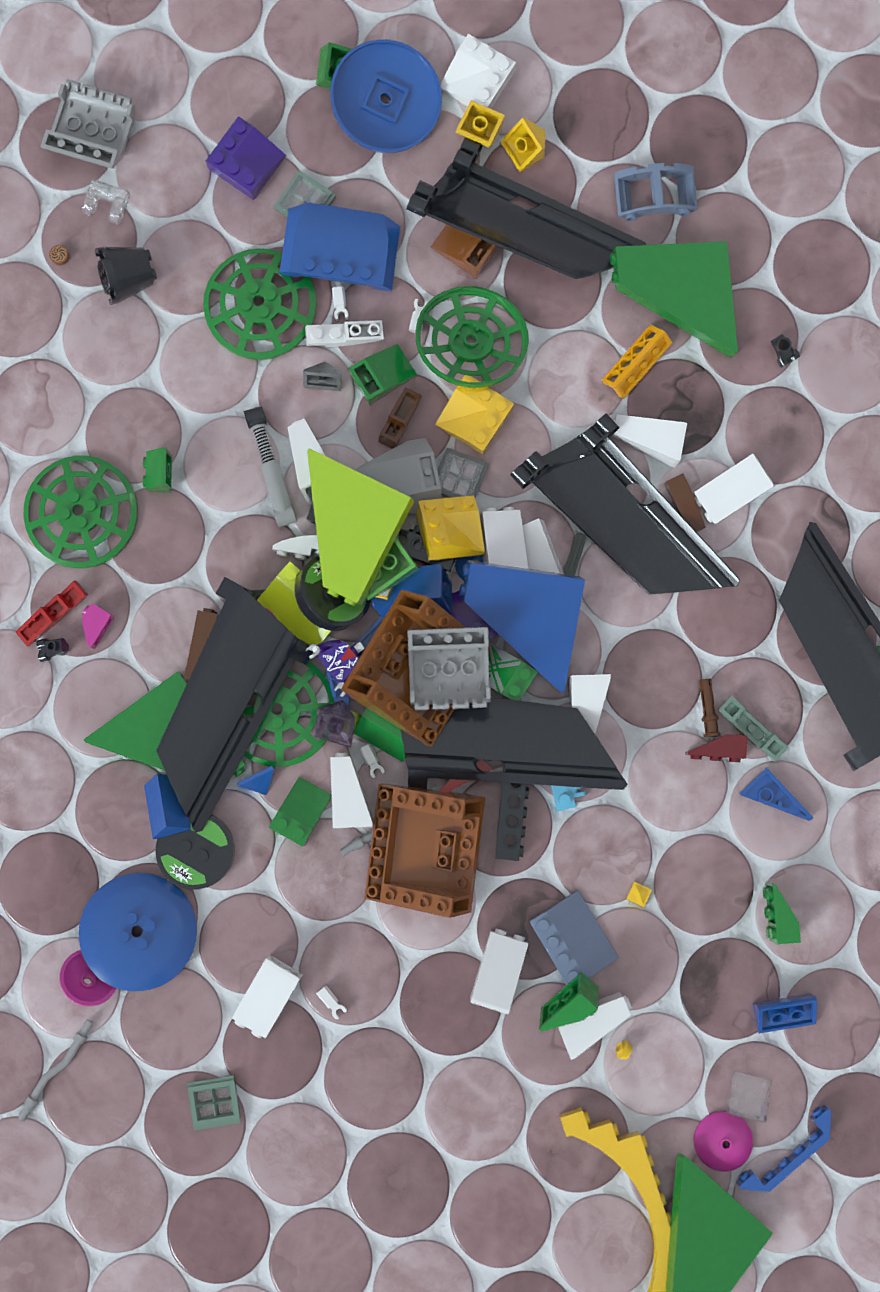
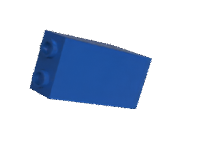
[372,564,452,616]

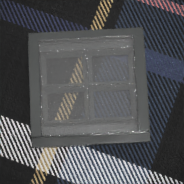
[438,448,489,499]

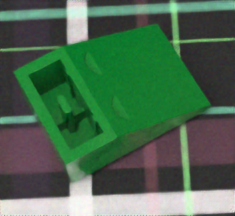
[348,344,418,405]
[763,882,801,944]

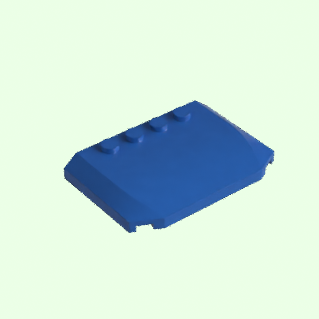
[280,202,400,292]

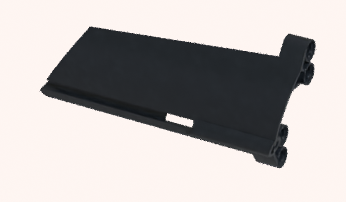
[156,577,313,832]

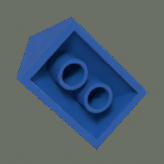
[144,774,191,839]
[753,994,817,1034]

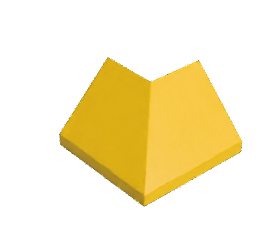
[500,117,546,172]

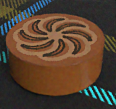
[49,245,69,265]

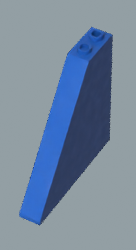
[459,560,585,693]

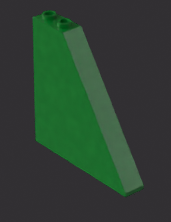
[610,241,738,357]
[83,672,247,777]
[666,1153,773,1292]

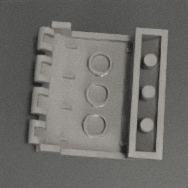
[40,79,135,169]
[408,627,491,710]

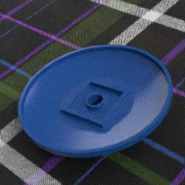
[330,39,442,153]
[79,873,197,991]

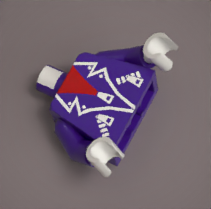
[306,640,365,697]

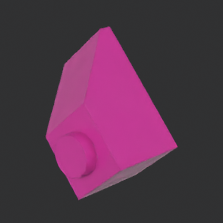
[82,603,115,649]

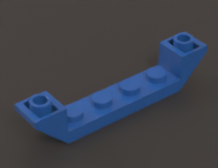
[736,1105,831,1192]

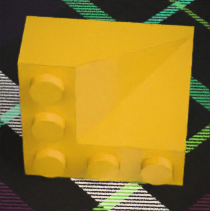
[435,375,514,455]
[416,495,485,561]

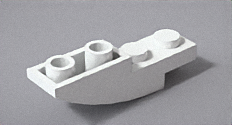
[305,320,384,347]
[272,535,319,560]

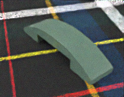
[718,695,788,761]

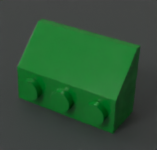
[353,708,405,762]

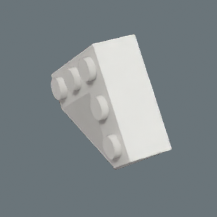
[440,34,516,109]

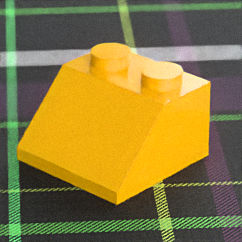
[455,100,505,148]

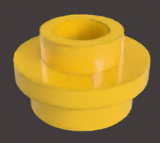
[615,1040,633,1060]

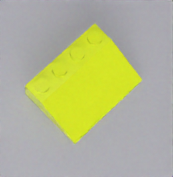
[257,562,332,645]

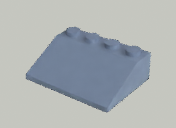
[529,890,618,984]

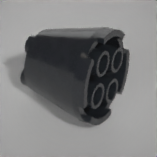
[95,247,157,305]

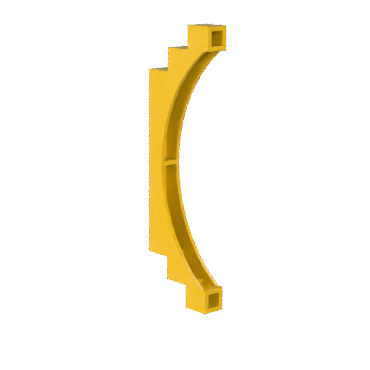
[559,1107,671,1292]

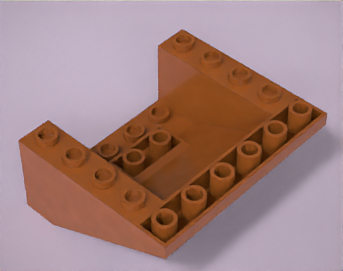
[340,590,490,747]
[365,784,485,918]

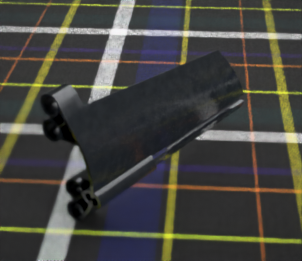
[406,137,646,279]
[510,413,740,595]
[779,522,880,772]
[400,697,628,790]

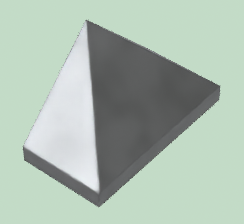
[303,362,342,391]

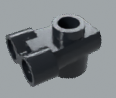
[771,334,801,368]
[36,638,69,662]

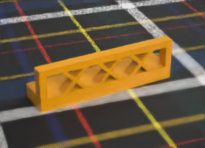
[601,324,672,399]

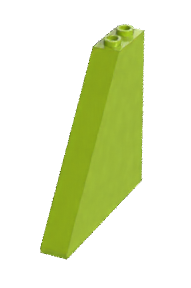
[307,448,414,606]

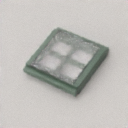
[274,171,336,217]
[187,1075,241,1130]

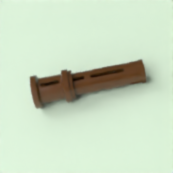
[699,678,721,738]

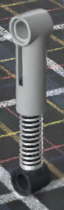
[244,406,297,527]

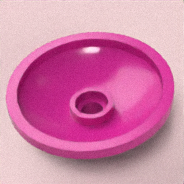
[59,950,117,1007]
[694,1111,753,1172]

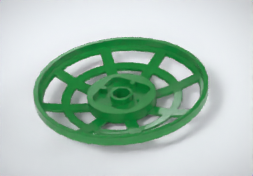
[203,248,316,360]
[415,286,529,388]
[23,456,138,568]
[243,660,336,767]

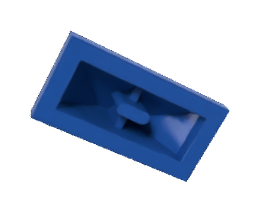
[237,766,276,795]

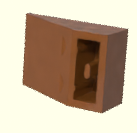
[430,224,498,279]

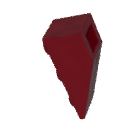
[685,734,747,763]

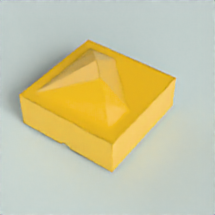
[626,882,652,907]

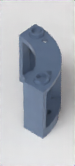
[614,163,698,221]

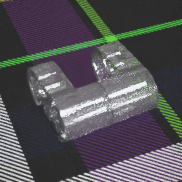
[82,179,130,225]

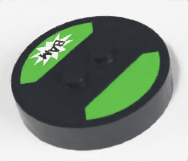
[294,555,371,631]
[155,814,235,890]

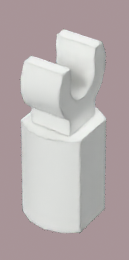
[332,286,349,321]
[409,299,428,333]
[359,743,385,778]
[316,985,347,1019]

